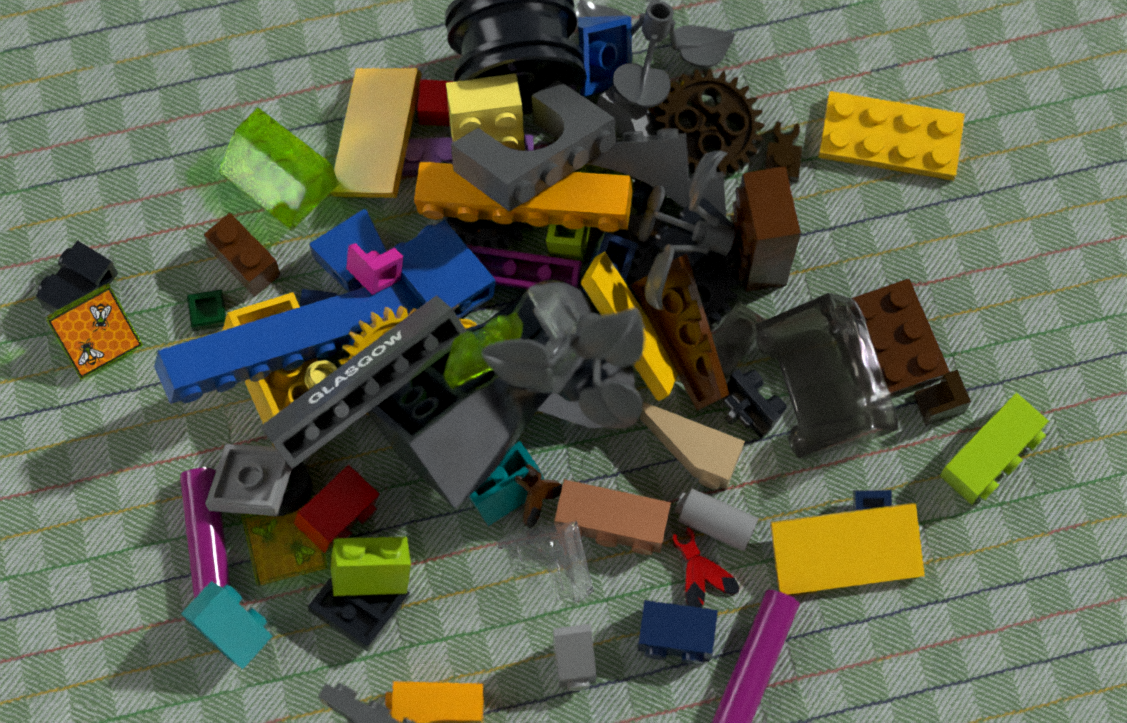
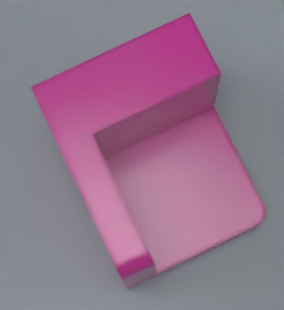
[346,243,403,295]

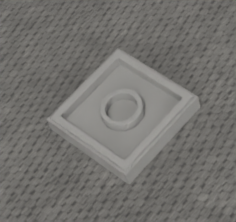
[205,444,292,516]

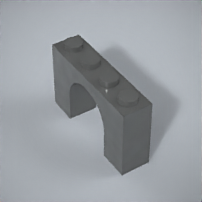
[451,80,616,212]

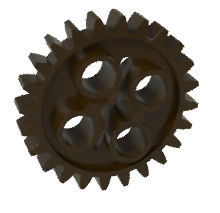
[652,68,765,176]

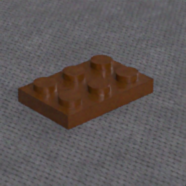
[843,279,950,399]

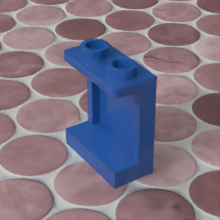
[392,219,496,319]

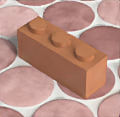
[554,479,671,555]

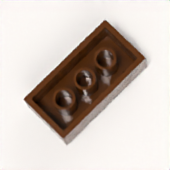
[730,166,801,292]

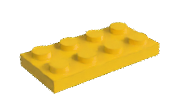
[818,91,965,181]

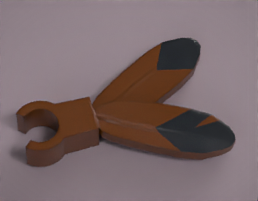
[515,464,562,529]

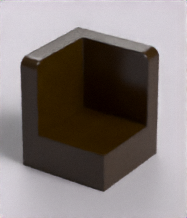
[913,370,971,426]

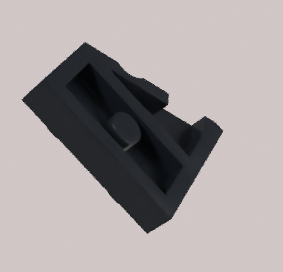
[308,578,410,652]

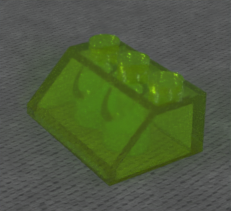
[218,107,339,232]

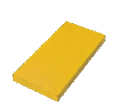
[329,68,422,198]
[581,252,678,401]
[770,503,925,595]

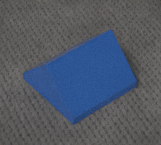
[578,16,632,96]

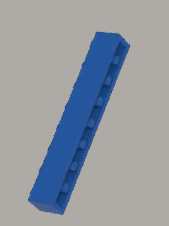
[154,279,423,404]

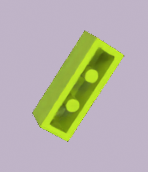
[940,392,1049,505]

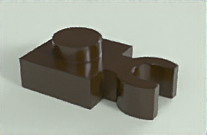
[765,121,802,183]

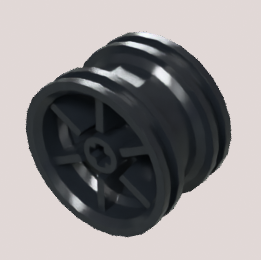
[444,0,587,115]

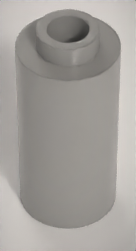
[674,488,759,551]

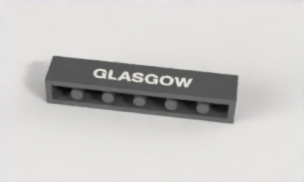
[260,295,470,469]

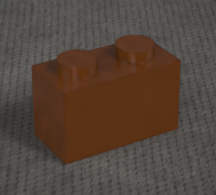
[203,212,281,297]

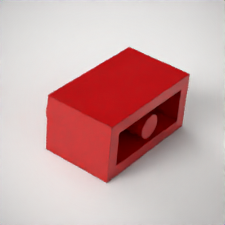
[293,464,380,554]

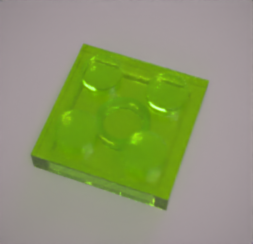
[444,312,523,389]

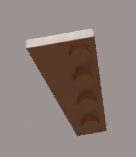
[631,254,729,411]

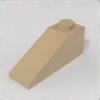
[640,402,745,490]

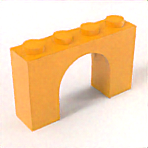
[385,681,484,723]

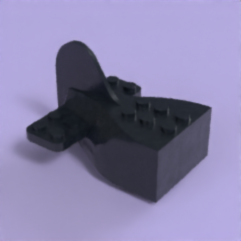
[367,280,635,508]

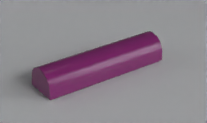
[467,245,582,290]
[180,468,231,599]
[711,589,800,723]

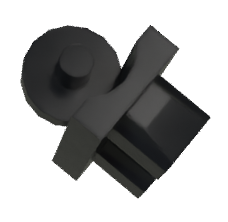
[723,369,787,439]

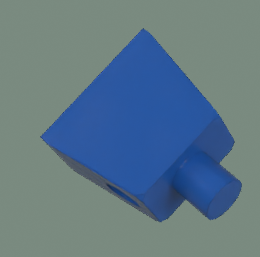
[309,208,386,292]

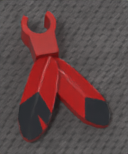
[672,527,740,608]

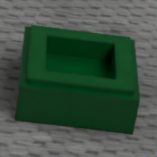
[187,289,226,331]

